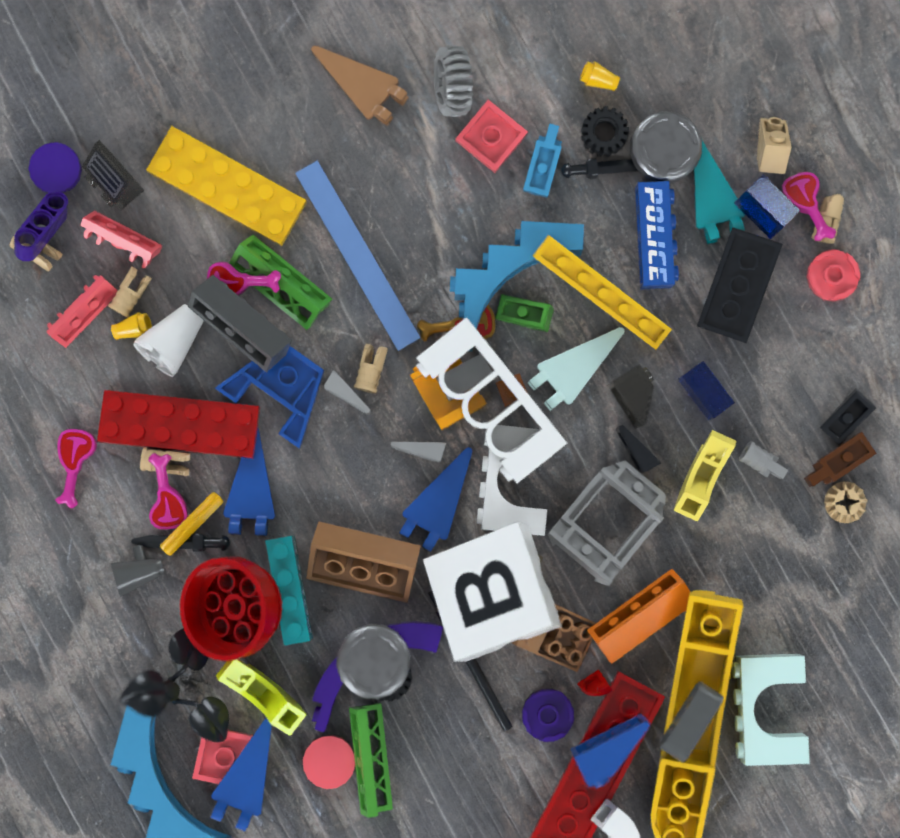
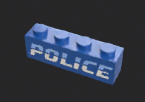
[635,181,679,290]

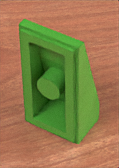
[495,294,554,333]

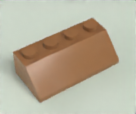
[306,522,421,603]

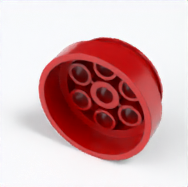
[180,556,282,661]

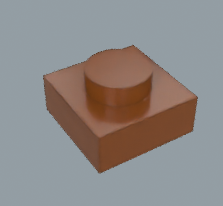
[495,373,527,407]

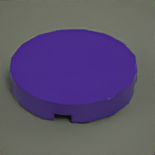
[28,142,82,193]
[522,688,574,742]

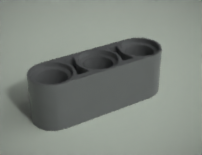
[659,681,724,763]

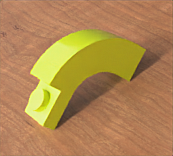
[216,659,307,736]

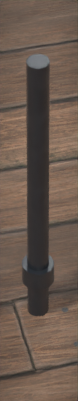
[428,590,513,732]

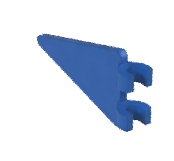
[223,428,275,536]
[399,447,472,552]
[211,718,272,831]

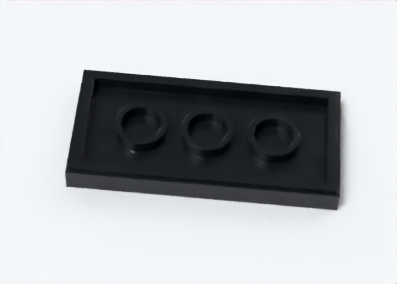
[697,227,783,343]

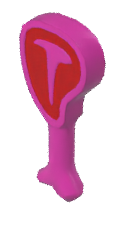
[781,172,836,241]
[207,262,281,296]
[55,429,97,509]
[148,453,188,530]

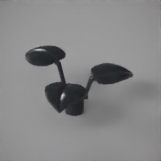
[119,628,229,743]

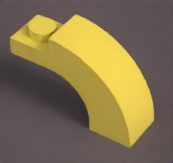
[674,430,736,522]

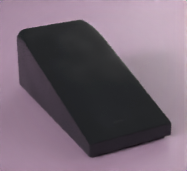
[820,389,876,445]
[616,425,661,473]

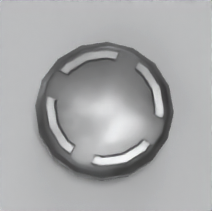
[630,111,702,183]
[337,624,411,699]

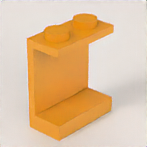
[410,358,487,431]

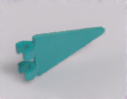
[694,140,746,245]

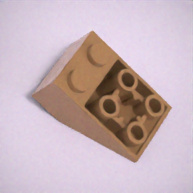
[511,603,596,672]

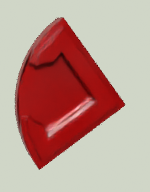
[577,670,613,696]

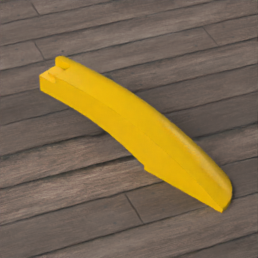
[651,590,743,838]

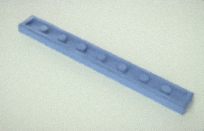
[295,160,421,352]

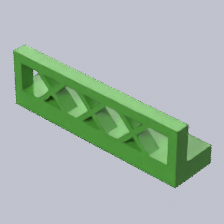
[229,235,332,330]
[349,703,393,818]

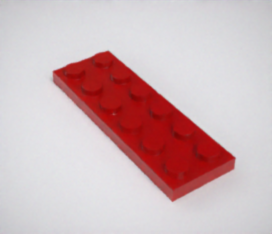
[97,390,260,459]

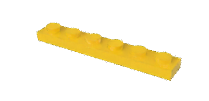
[532,235,672,350]

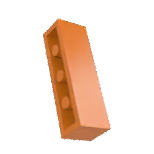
[587,569,690,664]

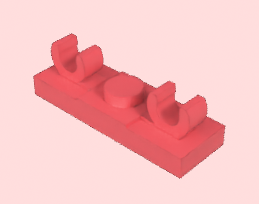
[80,210,163,268]
[46,275,118,348]

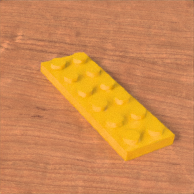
[146,126,307,246]

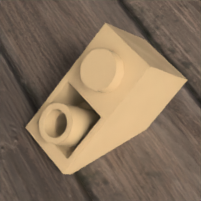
[757,117,792,174]

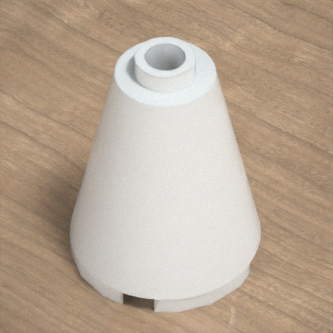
[133,304,204,377]

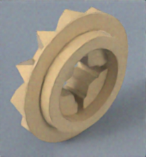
[824,482,868,523]

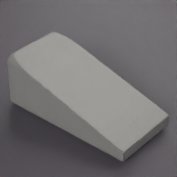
[436,354,492,401]
[324,370,372,415]
[390,442,446,463]

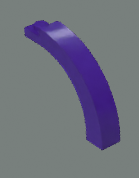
[312,621,444,732]

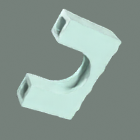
[732,654,810,766]

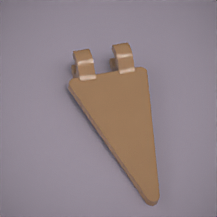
[311,46,409,126]

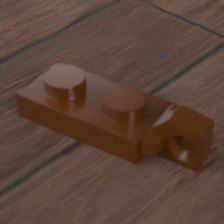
[804,432,877,487]

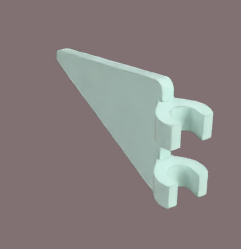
[528,327,625,411]

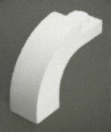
[591,799,640,838]

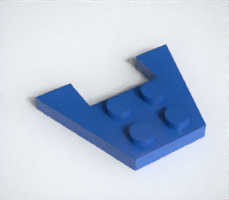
[215,346,324,449]

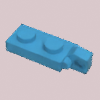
[523,124,562,198]

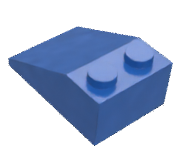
[570,714,650,788]

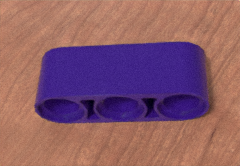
[14,191,68,261]

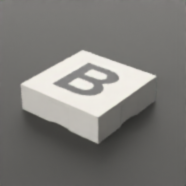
[423,522,562,662]

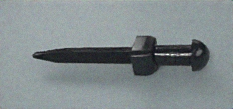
[561,158,638,179]
[131,533,230,552]

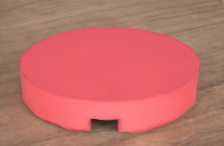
[807,249,860,302]
[303,735,355,789]

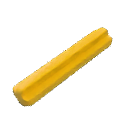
[160,492,224,556]

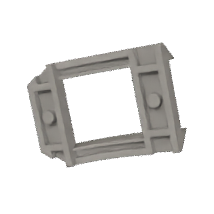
[547,460,666,586]

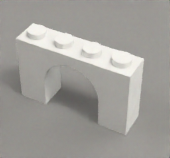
[477,425,552,536]

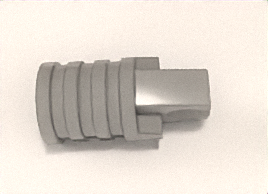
[739,441,788,479]

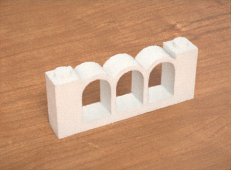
[416,317,567,483]

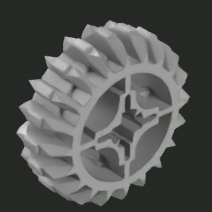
[433,45,474,117]

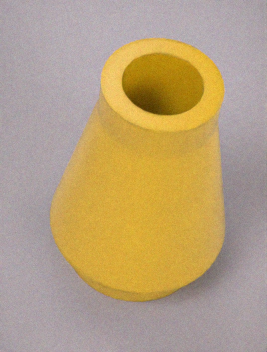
[580,61,620,91]
[111,312,152,340]

